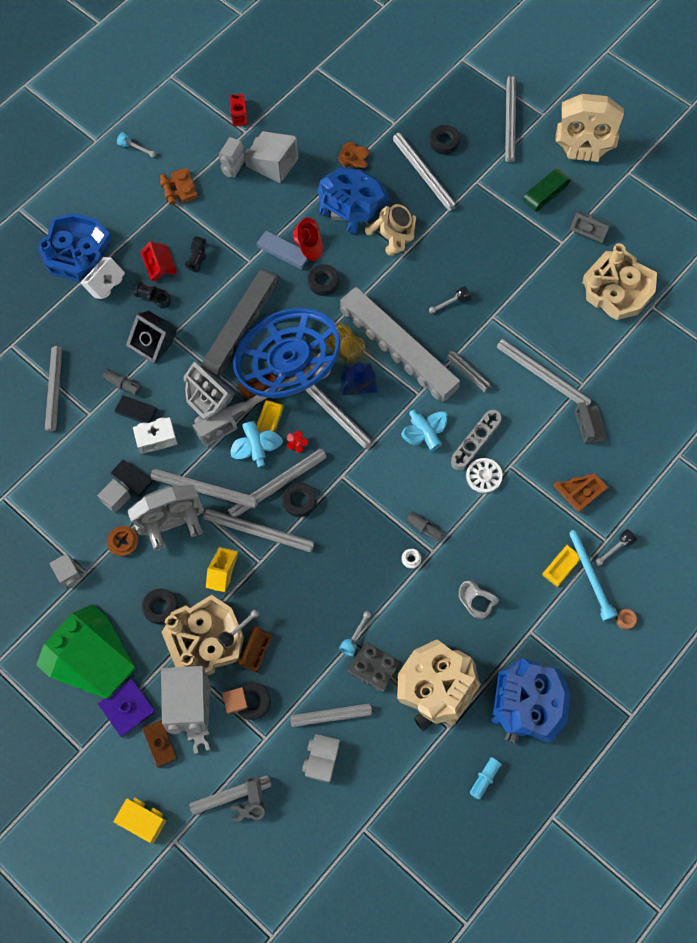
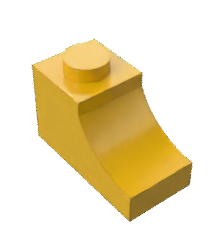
[206,547,238,592]

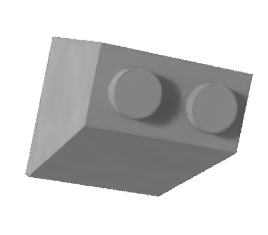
[244,131,298,184]
[161,666,211,734]

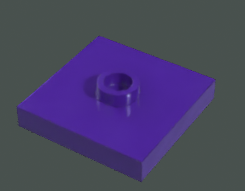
[97,679,155,738]

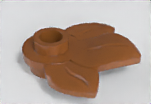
[338,142,370,168]

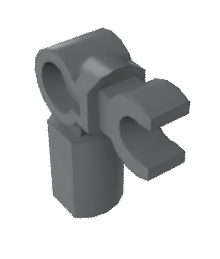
[231,776,266,822]

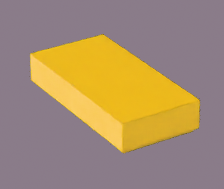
[256,400,284,433]
[542,545,580,587]

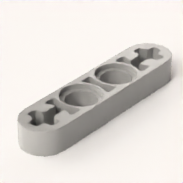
[451,410,501,471]

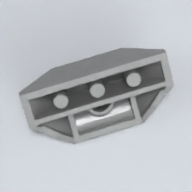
[184,361,235,420]

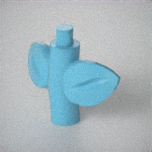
[401,409,447,451]
[231,421,283,468]

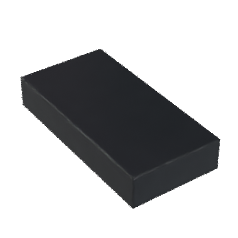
[115,395,157,423]
[111,459,152,497]

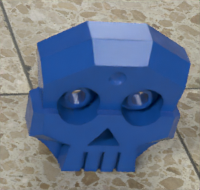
[318,167,390,234]
[38,213,112,282]
[491,659,571,742]

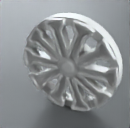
[466,458,502,493]

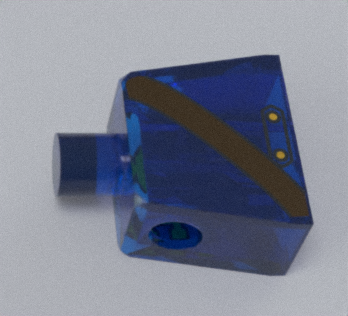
[341,362,377,395]

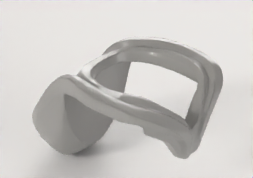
[459,580,499,619]

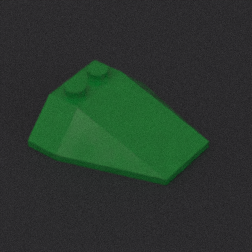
[37,604,136,700]

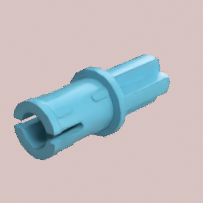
[470,757,502,799]

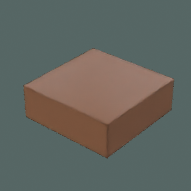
[222,687,248,714]

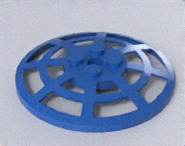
[233,308,341,398]

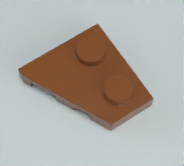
[553,473,608,513]

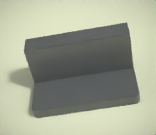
[570,210,612,243]
[575,402,607,445]

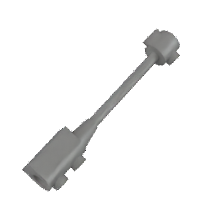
[192,352,331,447]

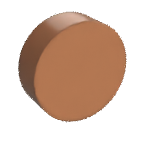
[616,609,637,630]

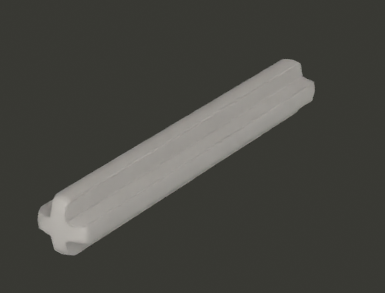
[290,704,372,727]
[190,775,271,814]

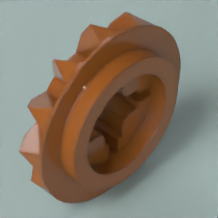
[107,526,139,557]

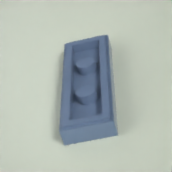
[256,231,309,270]

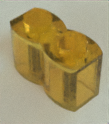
[324,323,365,365]

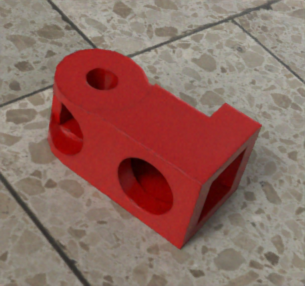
[230,93,248,127]

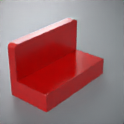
[140,241,177,282]

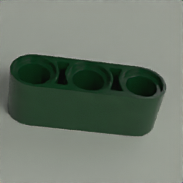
[523,168,571,212]

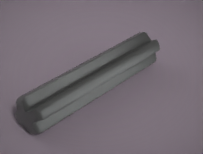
[447,350,492,392]

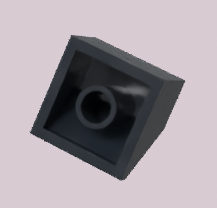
[126,310,178,364]

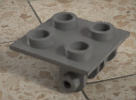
[347,642,400,692]

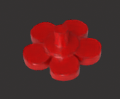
[287,431,308,452]

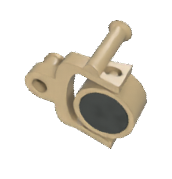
[365,204,416,256]

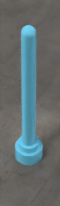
[570,530,618,621]

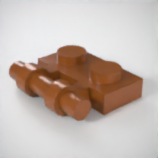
[160,168,198,205]

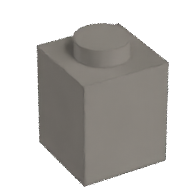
[97,479,131,513]
[49,553,82,588]

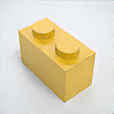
[113,797,167,844]

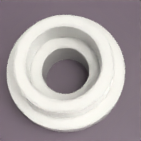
[402,549,421,568]

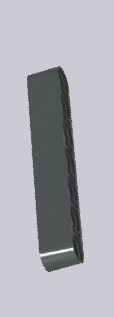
[202,268,279,377]

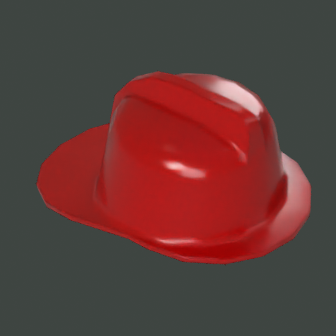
[293,217,323,260]

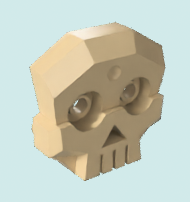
[556,94,624,162]
[582,243,657,320]
[162,595,244,676]
[397,640,481,726]

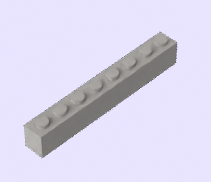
[340,287,460,403]

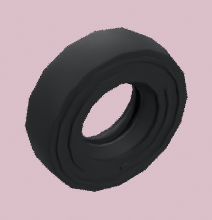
[429,125,460,155]
[307,264,339,296]
[282,482,317,517]
[142,588,178,625]
[238,682,271,720]

